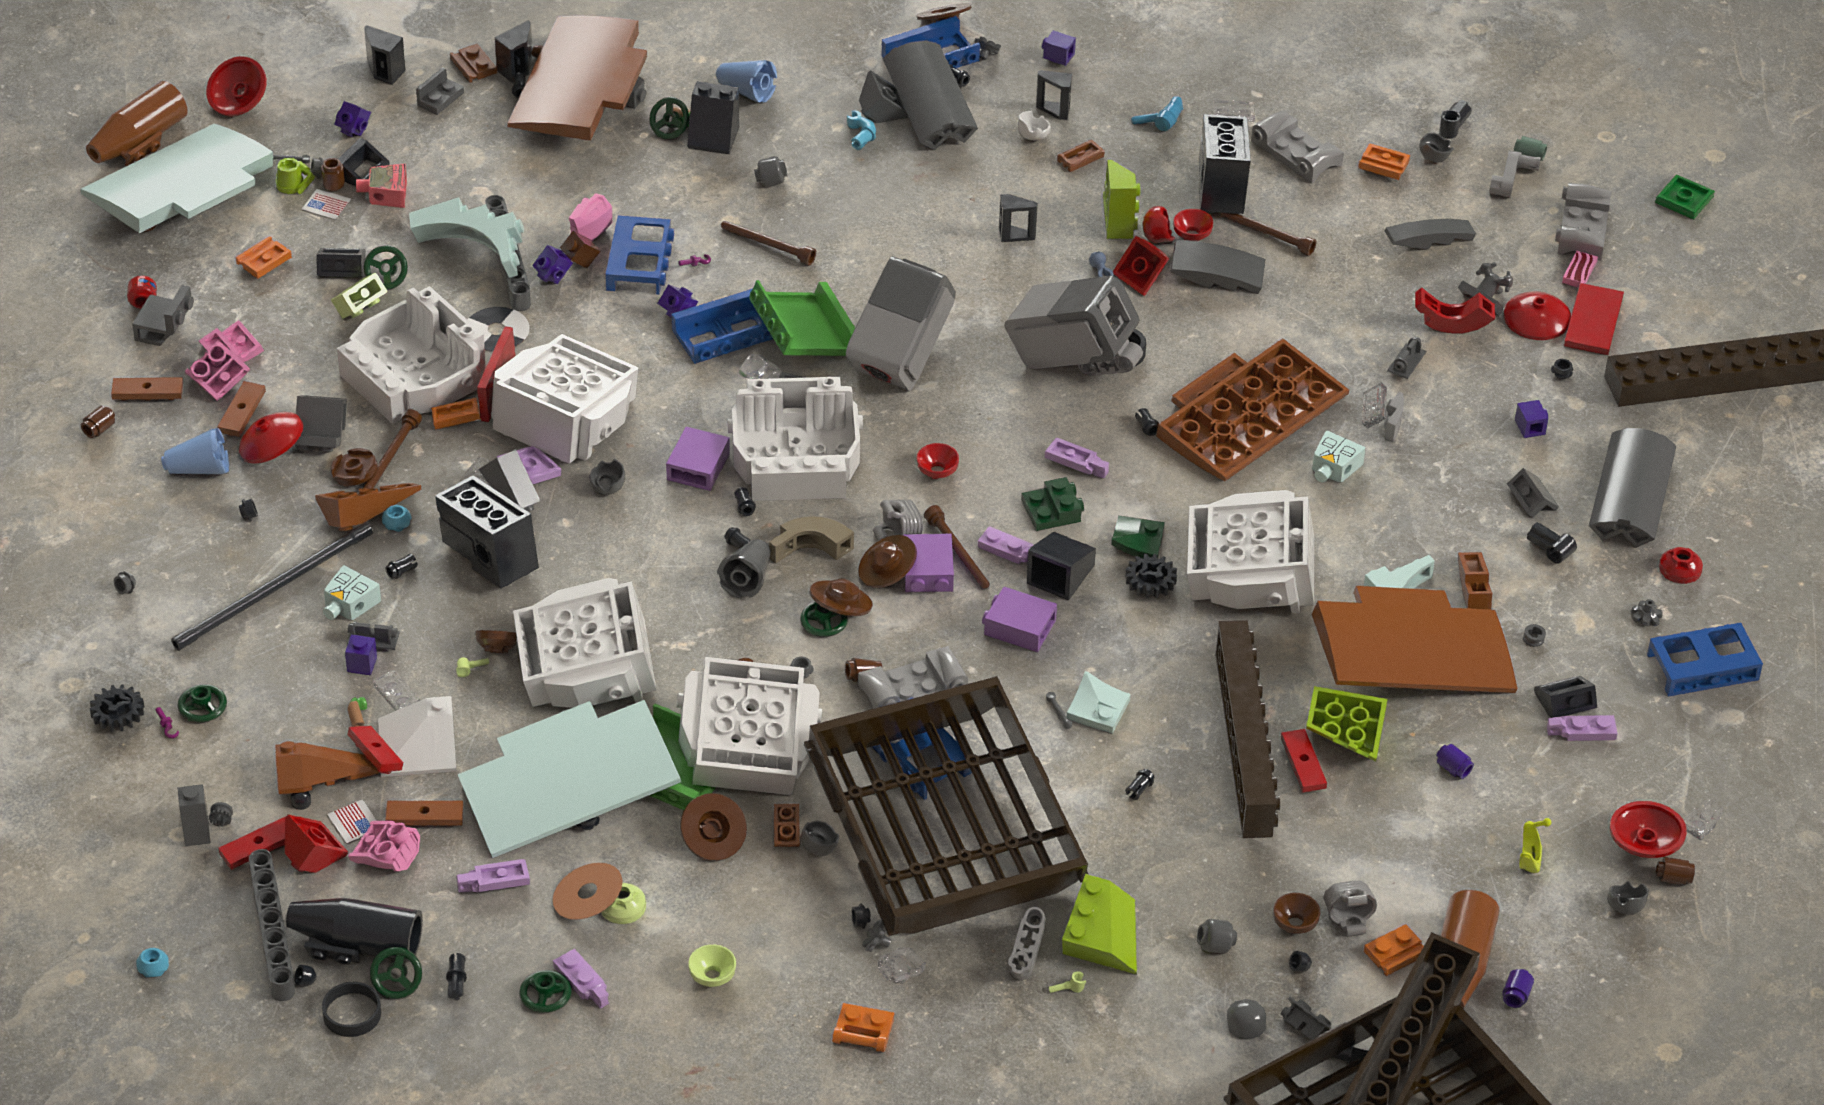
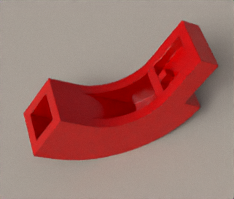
[1415,287,1495,334]

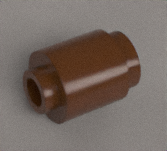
[321,158,345,191]
[80,405,115,438]
[1656,857,1695,885]

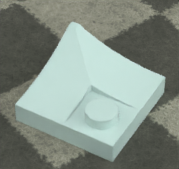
[1067,671,1131,734]

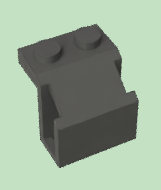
[132,285,194,346]
[294,395,347,451]

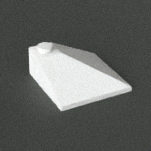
[378,696,456,777]

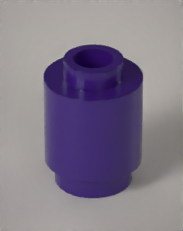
[1436,743,1474,779]
[1502,969,1534,1008]

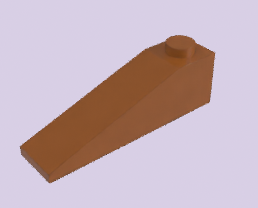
[315,483,422,531]
[275,741,379,794]

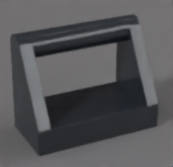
[1036,70,1072,120]
[338,138,390,187]
[999,194,1038,242]
[316,248,366,277]
[1534,676,1598,718]

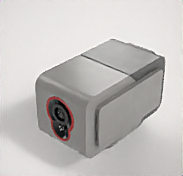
[846,256,956,391]
[1004,276,1143,376]

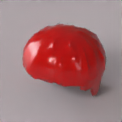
[1142,206,1175,244]

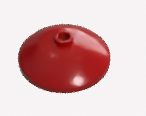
[206,56,267,116]
[1503,291,1571,340]
[239,412,303,464]
[1610,801,1687,859]

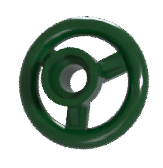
[649,97,689,140]
[364,245,408,290]
[800,602,848,637]
[177,684,227,723]
[370,947,422,999]
[519,970,572,1013]

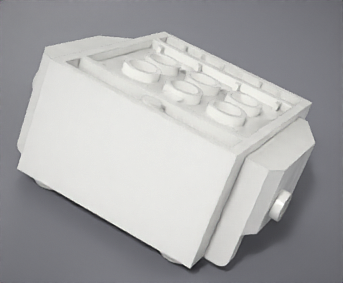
[337,286,486,424]
[491,334,638,464]
[727,377,863,501]
[1187,490,1314,613]
[513,578,657,708]
[677,657,822,795]

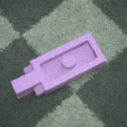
[1045,438,1109,478]
[978,526,1033,564]
[1547,715,1618,741]
[457,859,530,892]
[553,949,609,1009]

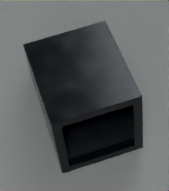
[687,81,739,155]
[1026,532,1096,601]

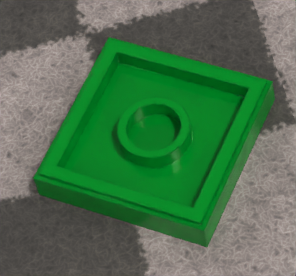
[1655,174,1715,220]

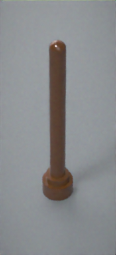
[1220,213,1317,256]
[721,221,817,265]
[364,409,422,489]
[924,505,990,589]

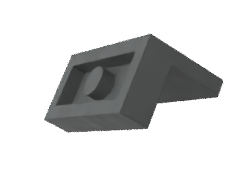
[1507,468,1559,517]

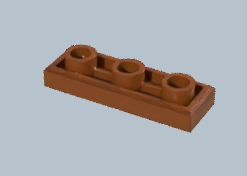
[111,377,183,401]
[217,381,266,437]
[385,801,464,826]

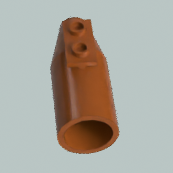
[86,81,188,166]
[1440,890,1500,1009]

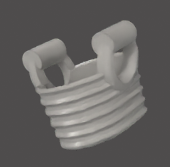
[873,499,923,540]
[1323,881,1377,936]

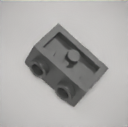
[416,68,464,115]

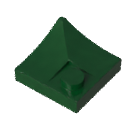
[1111,515,1165,559]

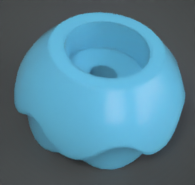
[382,505,412,532]
[136,948,169,978]

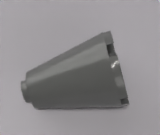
[717,539,771,598]

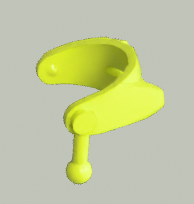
[1519,818,1552,873]

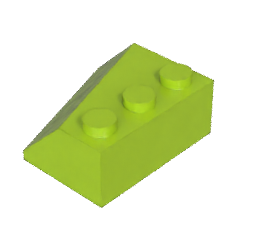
[1103,160,1140,239]
[1306,686,1388,762]
[1062,874,1137,975]

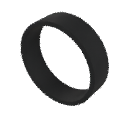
[322,981,381,1037]

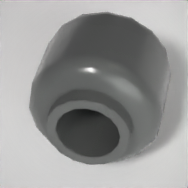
[754,156,788,187]
[1197,919,1237,954]

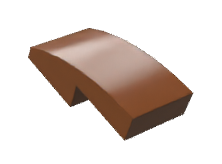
[774,804,800,847]

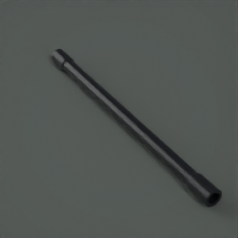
[171,522,373,651]

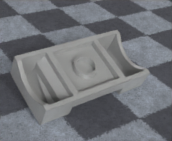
[1251,110,1344,183]
[1555,183,1612,261]
[858,646,968,709]

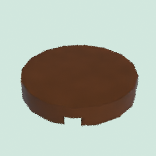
[330,448,378,486]

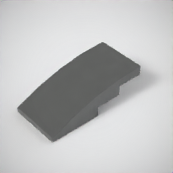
[1170,240,1266,294]

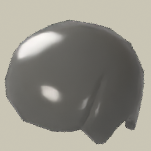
[1419,133,1454,162]
[589,459,625,495]
[801,820,840,857]
[1607,881,1649,915]
[1227,999,1266,1039]

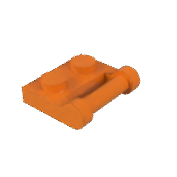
[832,1003,894,1052]

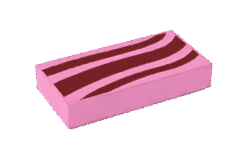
[1562,251,1598,288]

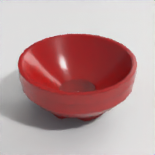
[1173,209,1213,241]
[917,443,959,479]
[1659,547,1703,584]

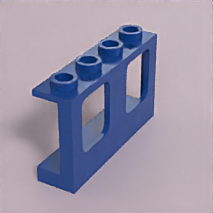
[881,16,980,68]
[606,215,675,295]
[672,289,773,364]
[1647,623,1763,697]
[870,697,972,800]

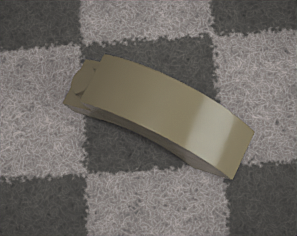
[769,516,854,564]

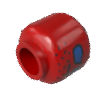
[127,275,157,309]

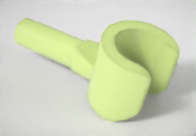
[456,657,489,677]
[1048,971,1086,993]

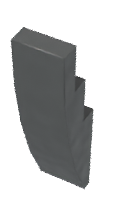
[1384,219,1476,249]

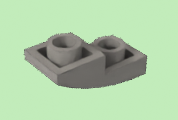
[1384,392,1404,442]

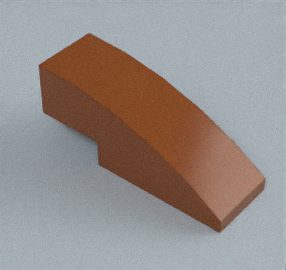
[1458,552,1493,610]

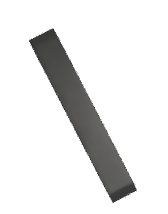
[485,195,531,311]
[249,849,295,1001]

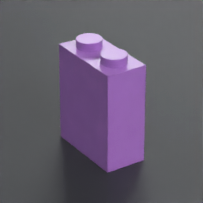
[666,427,730,491]
[904,534,954,592]
[982,587,1057,652]

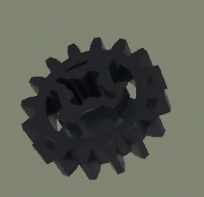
[1125,554,1177,598]
[89,684,145,732]

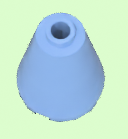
[716,60,777,102]
[161,428,229,474]

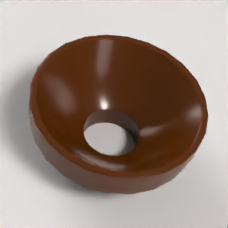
[475,630,518,653]
[1273,892,1321,934]

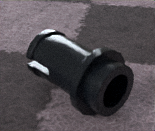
[949,64,970,87]
[511,73,526,98]
[1135,408,1159,436]
[734,487,756,516]
[724,527,752,549]
[385,553,418,579]
[1125,769,1155,800]

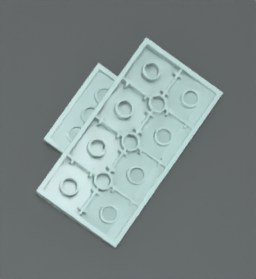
[80,124,273,233]
[458,700,681,858]

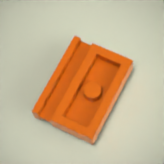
[1358,143,1410,180]
[236,236,292,279]
[1364,924,1424,976]

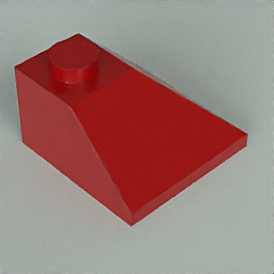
[1113,236,1169,296]
[285,814,349,873]

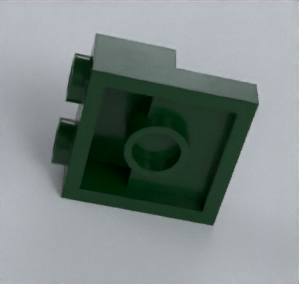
[1021,477,1084,531]

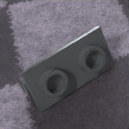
[1387,337,1427,379]
[347,621,400,650]
[1281,997,1332,1041]

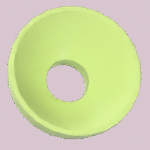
[601,883,646,924]
[689,944,736,987]

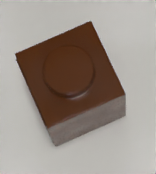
[560,231,601,268]

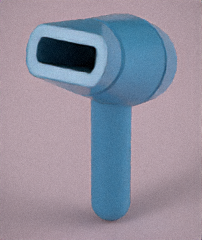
[1131,96,1183,131]

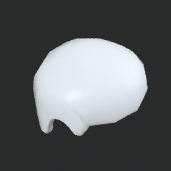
[1018,111,1051,141]

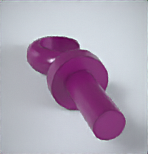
[678,254,711,266]
[155,707,179,739]

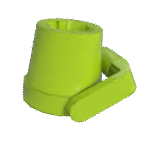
[275,158,315,194]

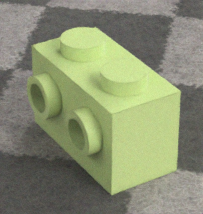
[331,272,388,319]

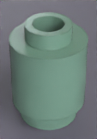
[1514,136,1547,161]

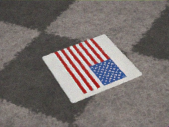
[302,189,351,219]
[327,800,377,843]

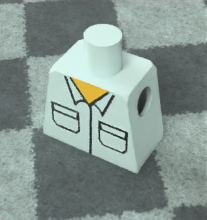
[1312,431,1366,483]
[323,565,381,620]

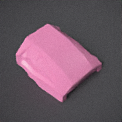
[569,193,613,241]
[185,340,250,401]
[348,821,420,871]

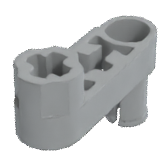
[1489,150,1541,198]
[1008,907,1045,980]

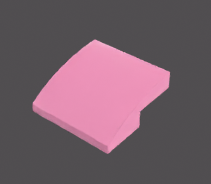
[199,320,264,362]

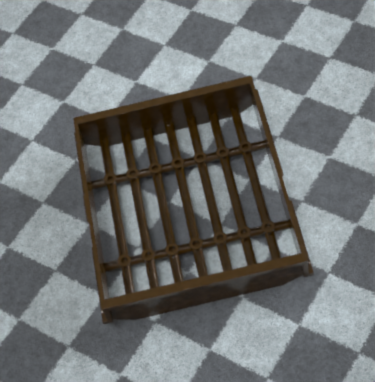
[804,676,1089,936]
[1223,997,1552,1105]

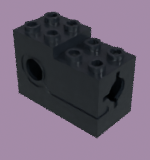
[1198,114,1251,214]
[435,475,539,589]

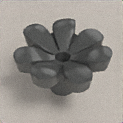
[974,36,1001,60]
[1631,599,1663,626]
[862,919,891,952]

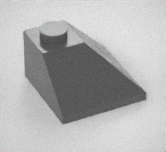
[859,70,908,123]

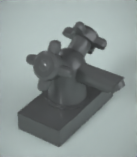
[1458,262,1513,316]

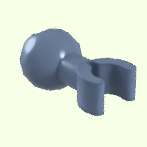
[1089,251,1114,277]

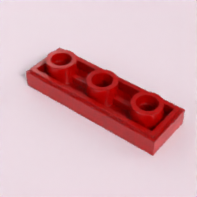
[347,726,404,774]
[1281,729,1327,793]
[218,816,286,870]

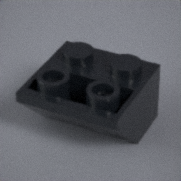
[494,20,533,83]
[364,25,406,85]

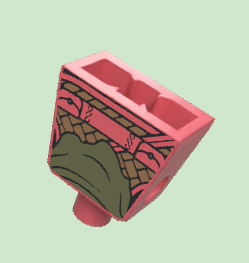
[356,164,407,208]

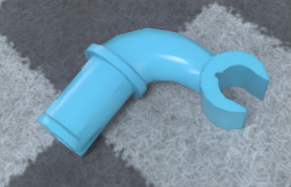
[847,110,876,150]

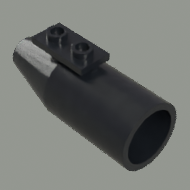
[286,898,423,965]

